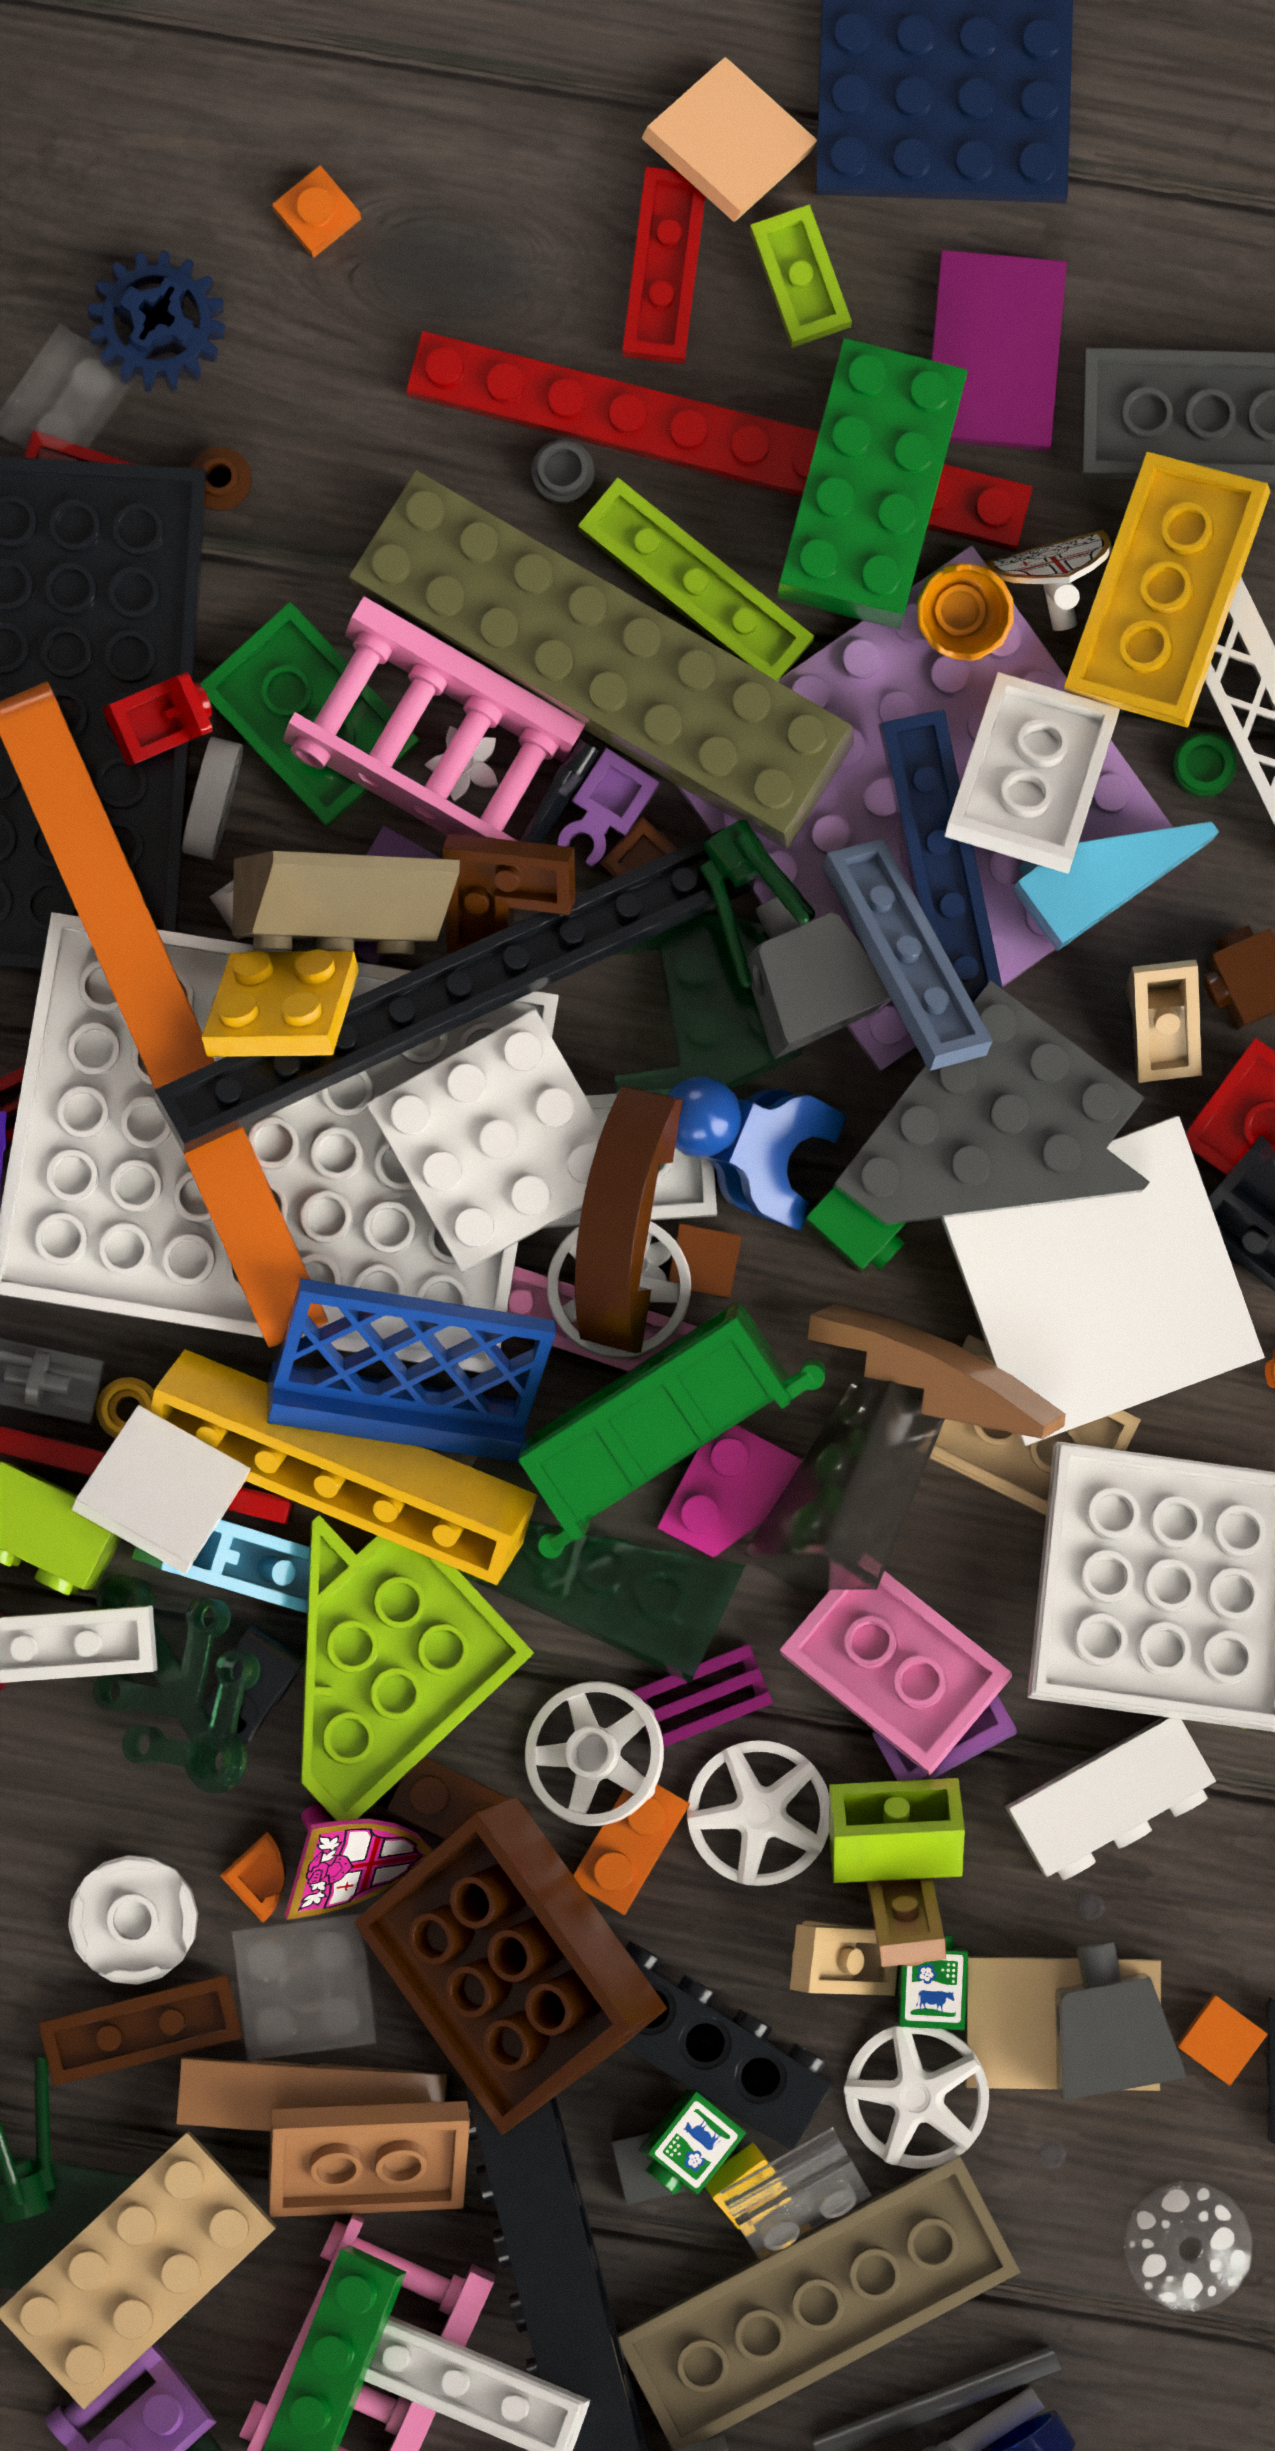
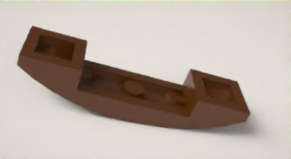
[575,1086,683,1353]

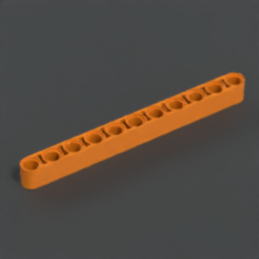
[0,681,329,1348]

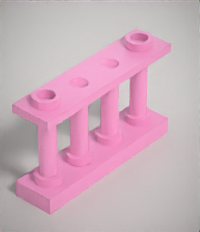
[283,596,585,841]
[239,2213,496,2451]

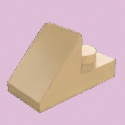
[1125,959,1202,1083]
[790,1921,898,1996]

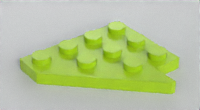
[300,1515,534,1821]

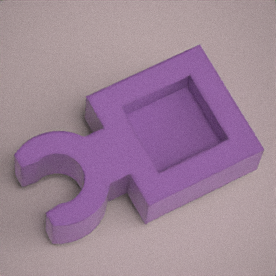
[558,748,660,869]

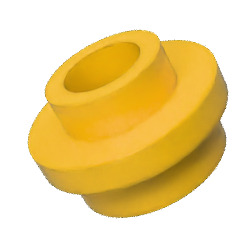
[96,1377,154,1439]

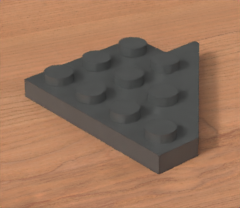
[833,980,1150,1225]

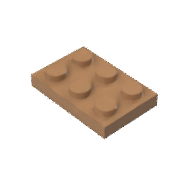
[268,2101,470,2217]

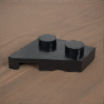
[1208,1135,1275,1291]

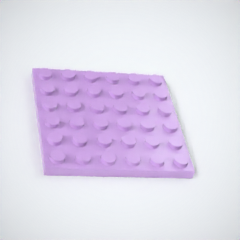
[675,546,1173,1073]

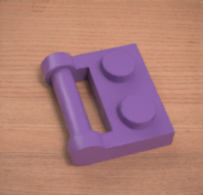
[45,2342,217,2451]

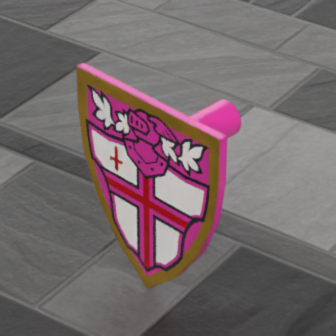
[285,1804,434,1920]

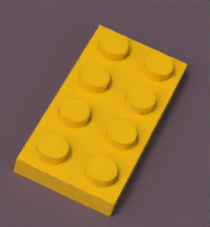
[1064,452,1270,728]

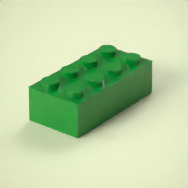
[777,338,968,630]

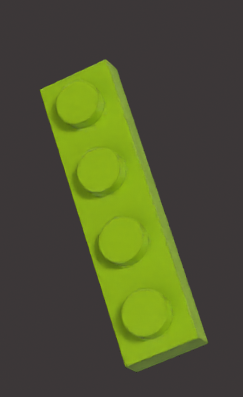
[578,478,814,681]

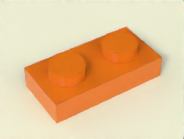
[573,1773,690,1915]

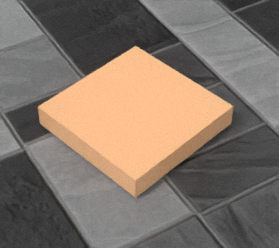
[642,57,818,222]

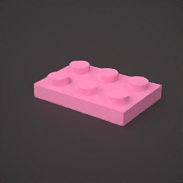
[780,1553,1012,1775]

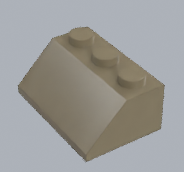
[232,851,460,956]

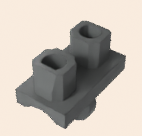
[0,1338,105,1424]

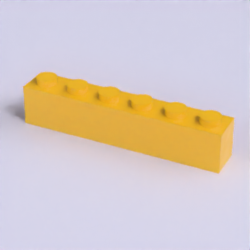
[150,1349,538,1585]

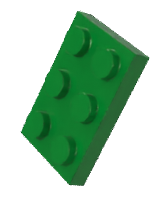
[200,602,420,829]

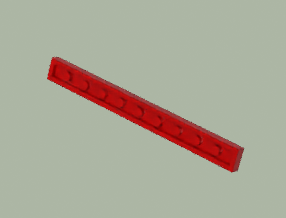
[406,331,1033,552]

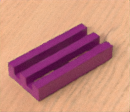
[632,1644,773,1747]

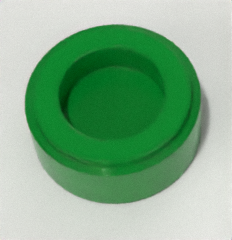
[1171,732,1237,798]

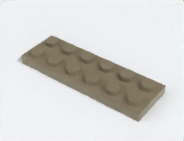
[618,2155,1021,2450]

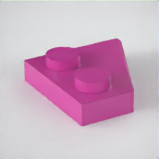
[657,1425,825,1558]

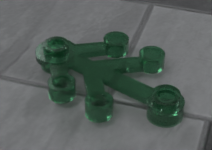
[93,1574,260,1793]

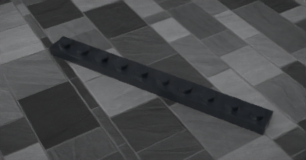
[154,828,756,1154]

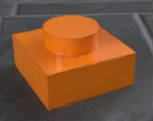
[272,165,361,258]

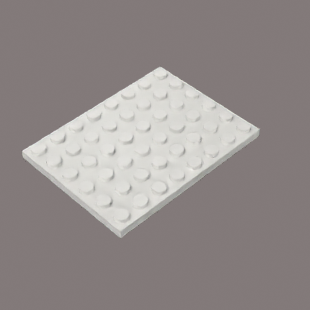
[0,912,559,1374]

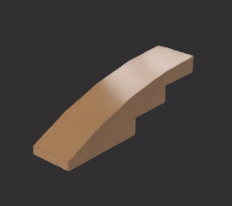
[807,1304,1066,1439]
[176,2057,449,2131]

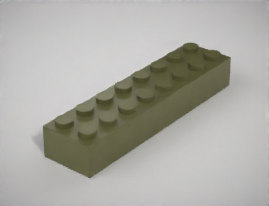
[349,470,854,850]

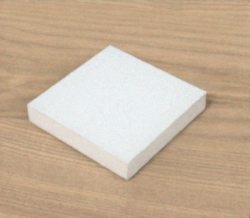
[72,1405,251,1574]

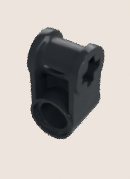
[200,1623,305,1749]

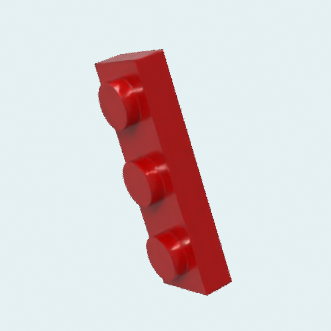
[622,166,706,365]

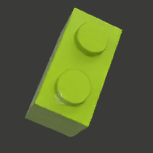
[829,1778,965,1883]

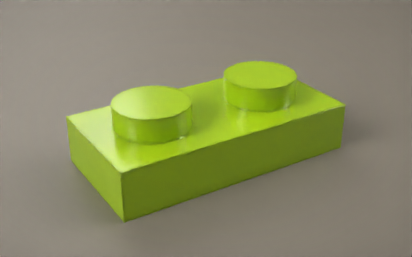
[750,204,852,348]

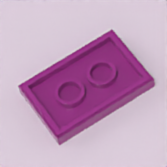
[931,250,1067,452]

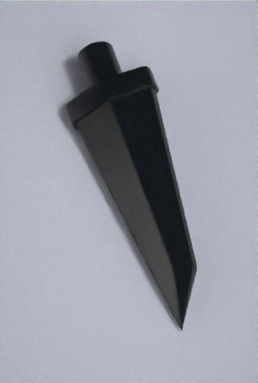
[520,739,600,844]

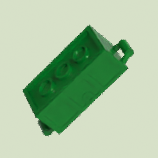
[518,1301,826,1559]

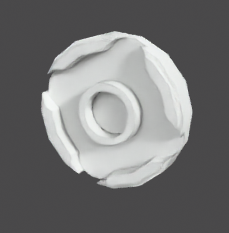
[68,1854,198,1985]

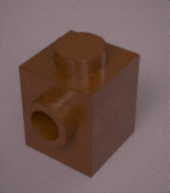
[1202,925,1275,1030]

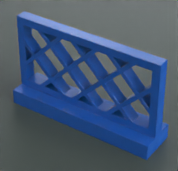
[267,1278,556,1463]

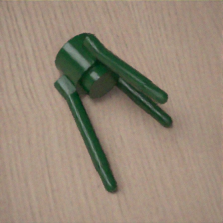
[699,820,815,989]
[0,2055,57,2224]

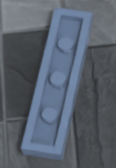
[822,838,993,1071]

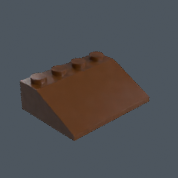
[353,1797,668,2135]

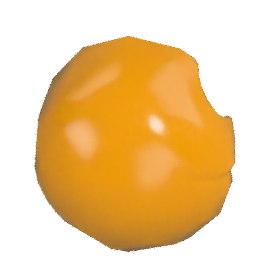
[916,563,1014,661]

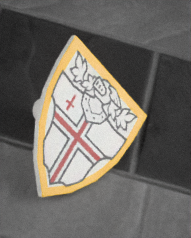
[983,530,1112,631]

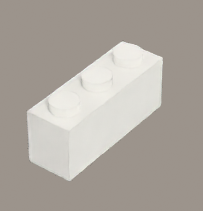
[1004,1717,1216,1880]

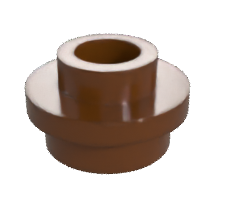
[190,447,252,511]

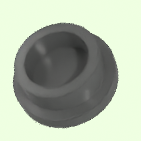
[531,440,594,504]

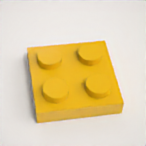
[202,949,359,1057]

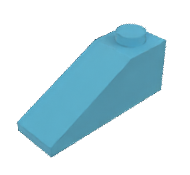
[1013,821,1219,951]
[132,1519,310,1614]

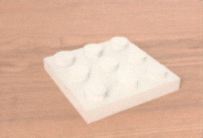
[367,1009,603,1274]

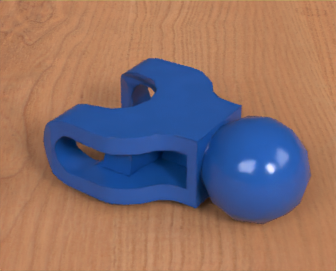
[667,1076,847,1231]

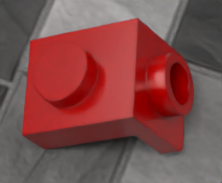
[102,672,213,767]

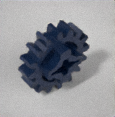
[88,251,225,392]

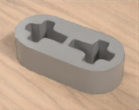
[182,737,243,860]

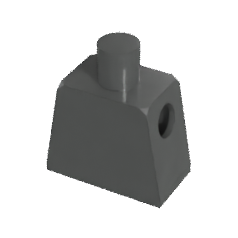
[746,897,892,1059]
[1055,1941,1186,2101]

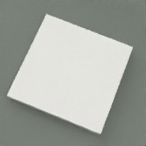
[941,1116,1265,1446]
[1027,1441,1275,1732]

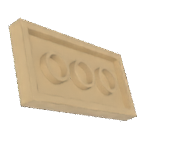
[0,2130,277,2410]

